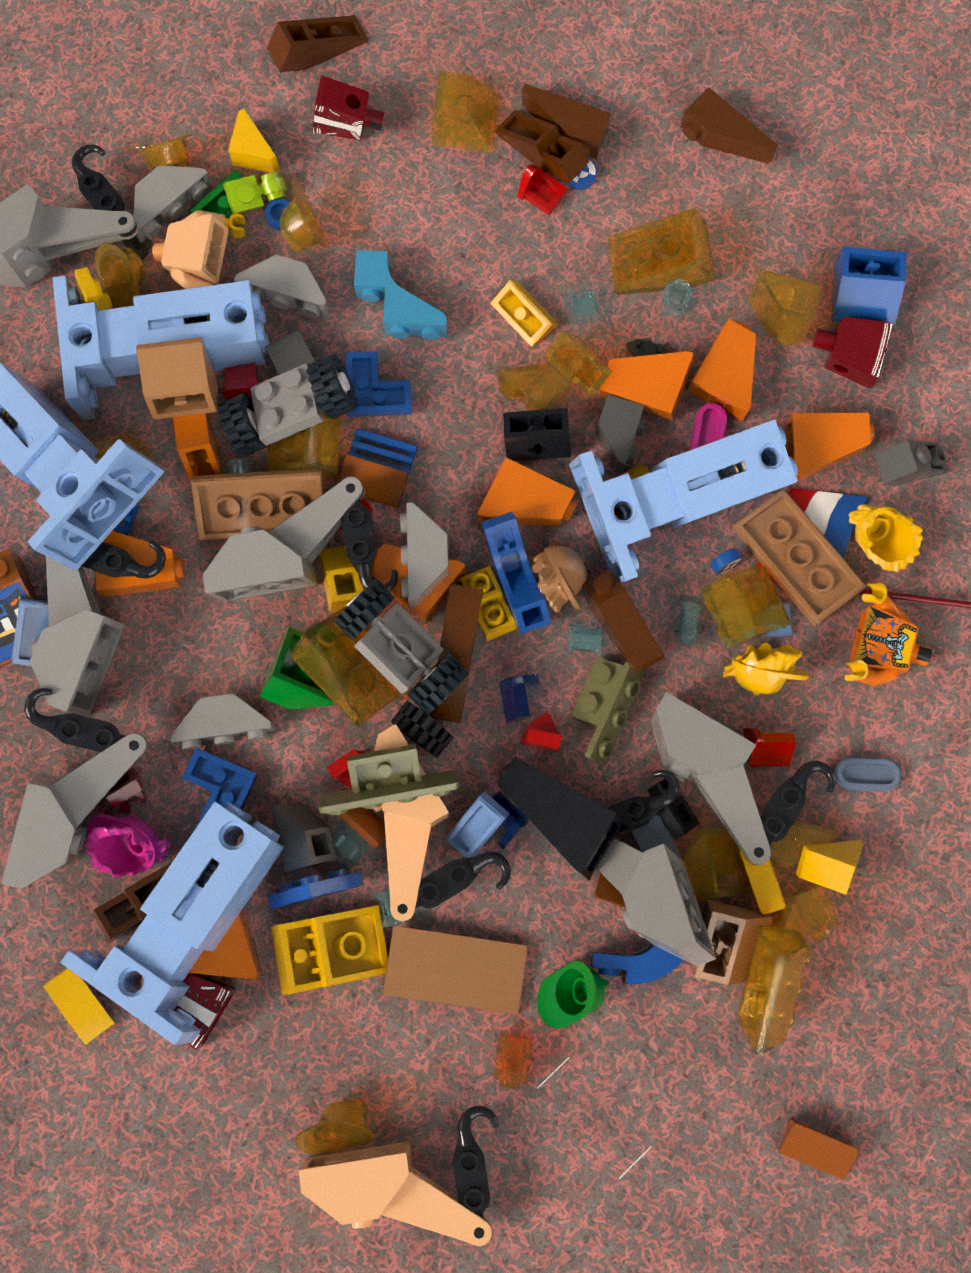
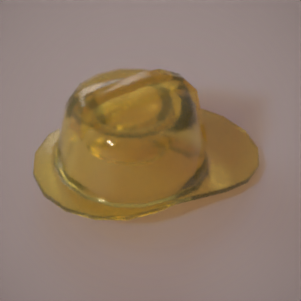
[120,134,192,171]
[280,178,329,252]
[95,243,146,309]
[296,1098,375,1155]

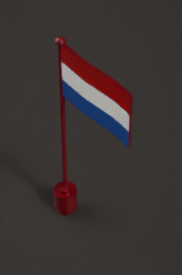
[744,488,971,608]

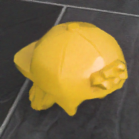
[848,505,923,572]
[723,643,809,696]

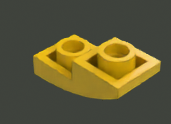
[75,267,112,311]
[460,566,517,642]
[43,968,115,1045]

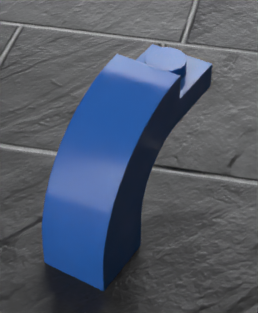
[481,512,551,634]
[590,906,700,984]

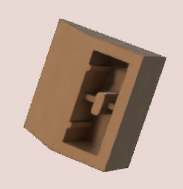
[136,337,218,420]
[689,899,773,985]

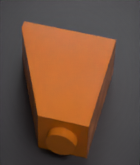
[687,319,756,422]
[596,351,694,420]
[173,413,223,482]
[785,413,875,482]
[477,458,578,527]
[95,531,186,597]
[371,544,466,622]
[189,909,262,980]

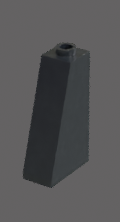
[498,757,624,880]

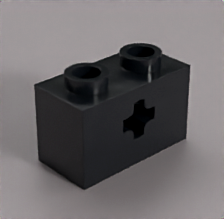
[503,408,571,461]

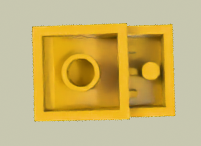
[271,905,388,995]

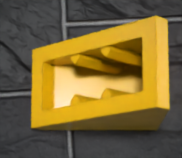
[228,108,280,173]
[796,840,864,895]

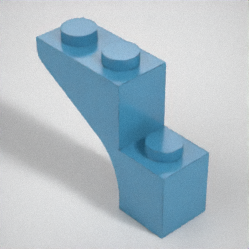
[354,250,447,341]

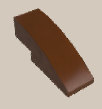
[495,110,589,183]
[93,862,172,943]

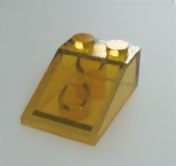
[608,208,715,295]
[290,606,401,727]

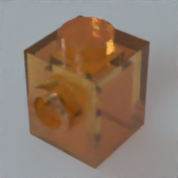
[493,1033,534,1089]

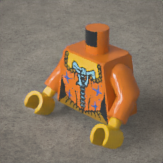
[844,583,932,687]

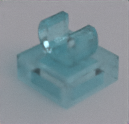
[564,289,600,326]
[332,824,372,871]

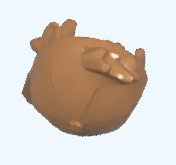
[532,541,587,613]

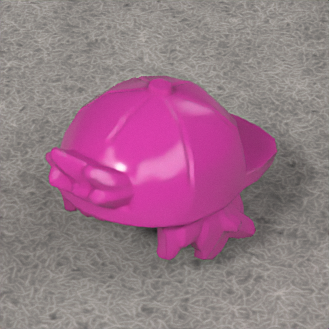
[85,813,171,877]

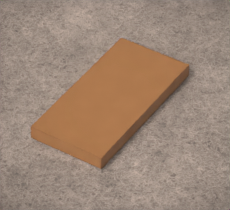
[190,469,325,540]
[732,488,867,627]
[383,925,528,1015]

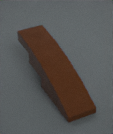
[429,584,483,723]

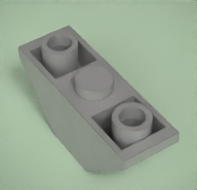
[133,165,211,243]
[234,255,329,318]
[400,503,449,607]
[171,693,276,750]

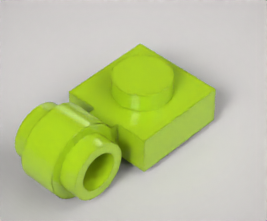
[223,172,287,214]

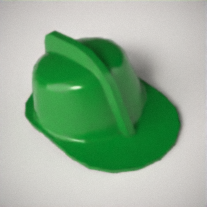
[537,960,609,1029]

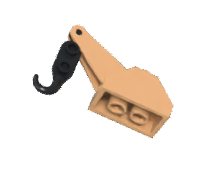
[374,724,511,921]
[298,1106,499,1246]

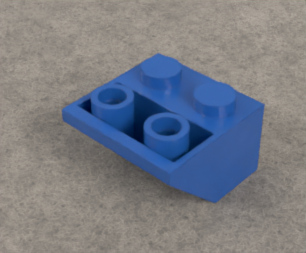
[831,247,907,327]

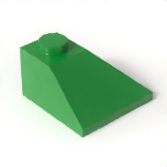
[259,626,349,710]

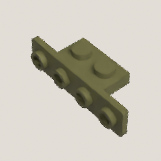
[571,657,650,767]
[318,744,459,815]

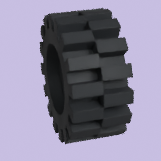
[390,701,454,758]

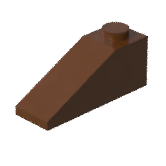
[267,15,368,73]
[521,83,611,160]
[680,87,778,164]
[582,569,664,674]

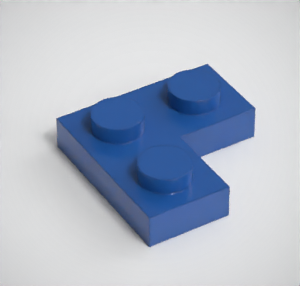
[346,351,412,417]
[182,748,258,823]
[268,869,364,909]

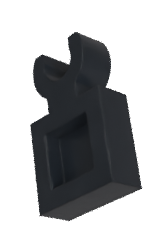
[648,778,701,840]

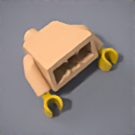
[152,210,246,289]

